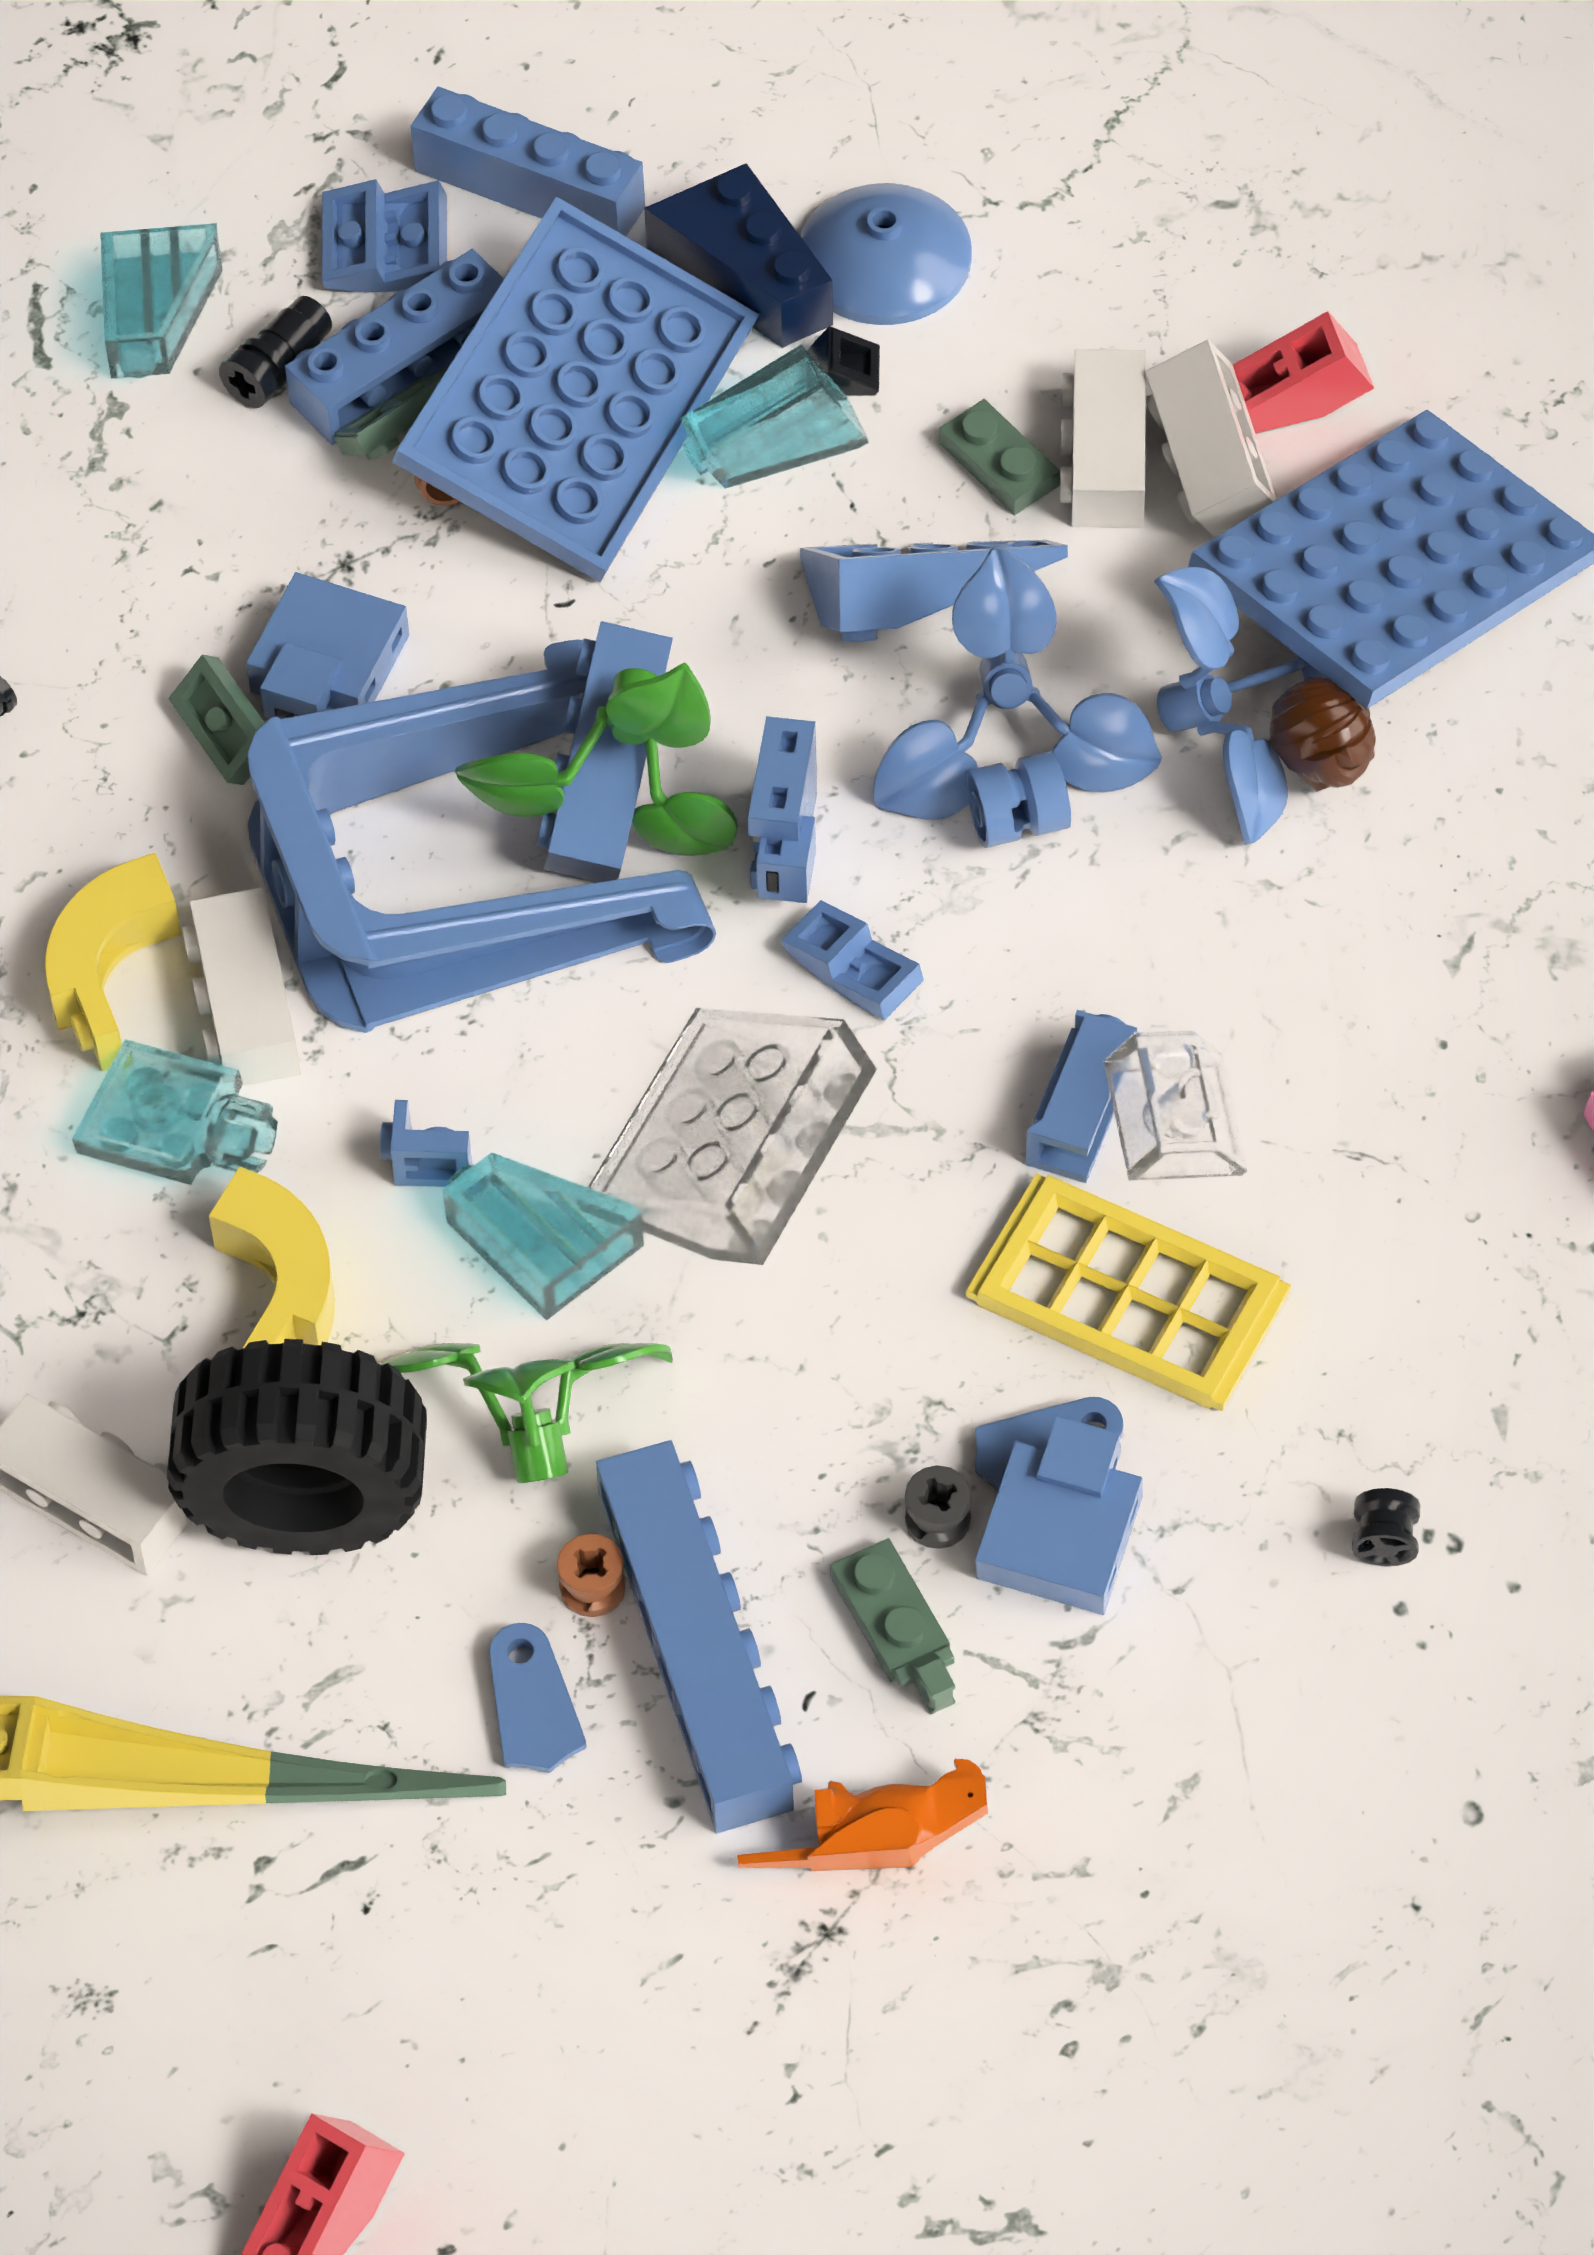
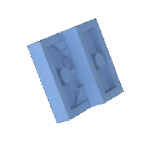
[322,179,447,292]

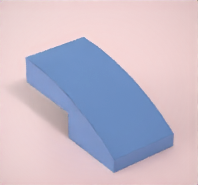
[781,900,924,1021]

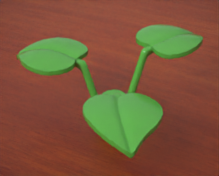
[455,662,738,856]
[379,1343,673,1483]

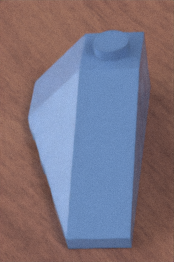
[800,540,1068,642]

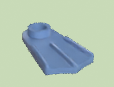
[975,1397,1124,1492]
[490,1623,587,1773]

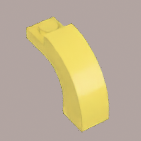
[45,852,181,1071]
[209,1166,336,1349]

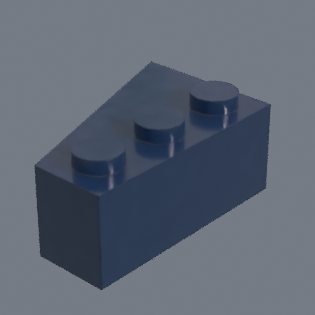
[644,163,833,348]

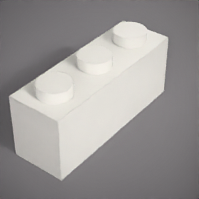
[1146,339,1277,538]
[1060,349,1146,528]
[182,887,301,1089]
[0,1393,191,1576]

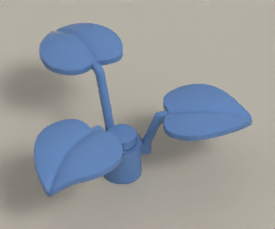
[873,546,1162,820]
[1154,567,1327,845]

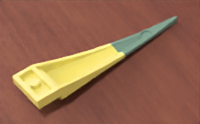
[0,1696,506,1811]

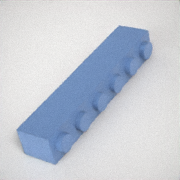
[596,1439,802,1834]

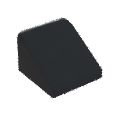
[807,326,880,396]

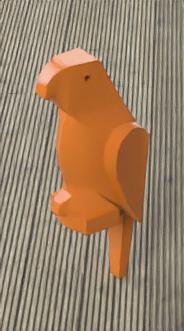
[737,1758,988,1871]

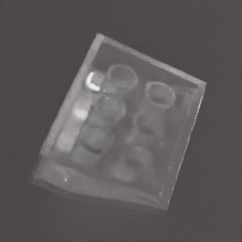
[580,1007,877,1265]

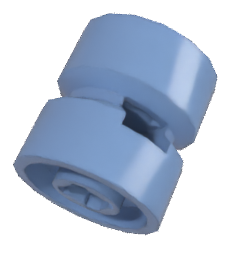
[966,751,1071,848]

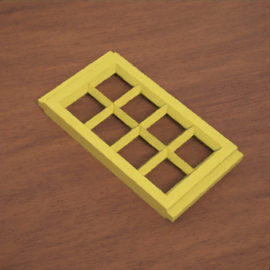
[966,1173,1291,1411]

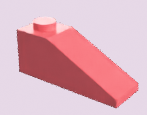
[1233,311,1374,434]
[241,2113,405,2255]

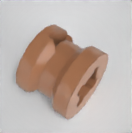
[557,1533,626,1617]

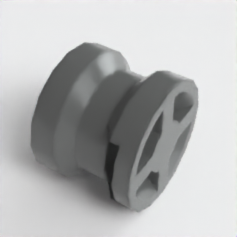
[905,1465,971,1549]

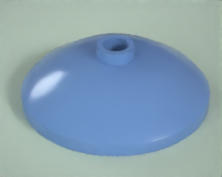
[800,183,972,325]

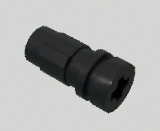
[219,296,333,409]

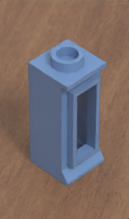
[1026,1010,1137,1183]

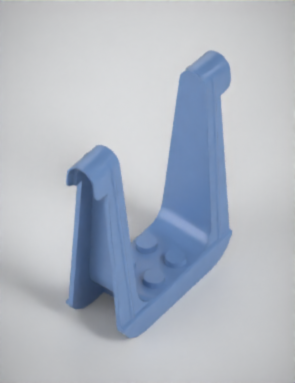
[248,639,716,1033]

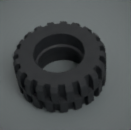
[167,1339,427,1555]

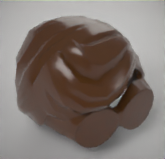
[1269,677,1376,792]

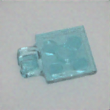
[72,1039,278,1185]

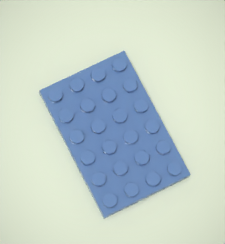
[392,196,760,583]
[1188,409,1594,709]

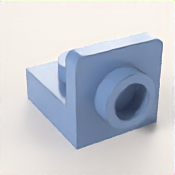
[380,1100,473,1187]

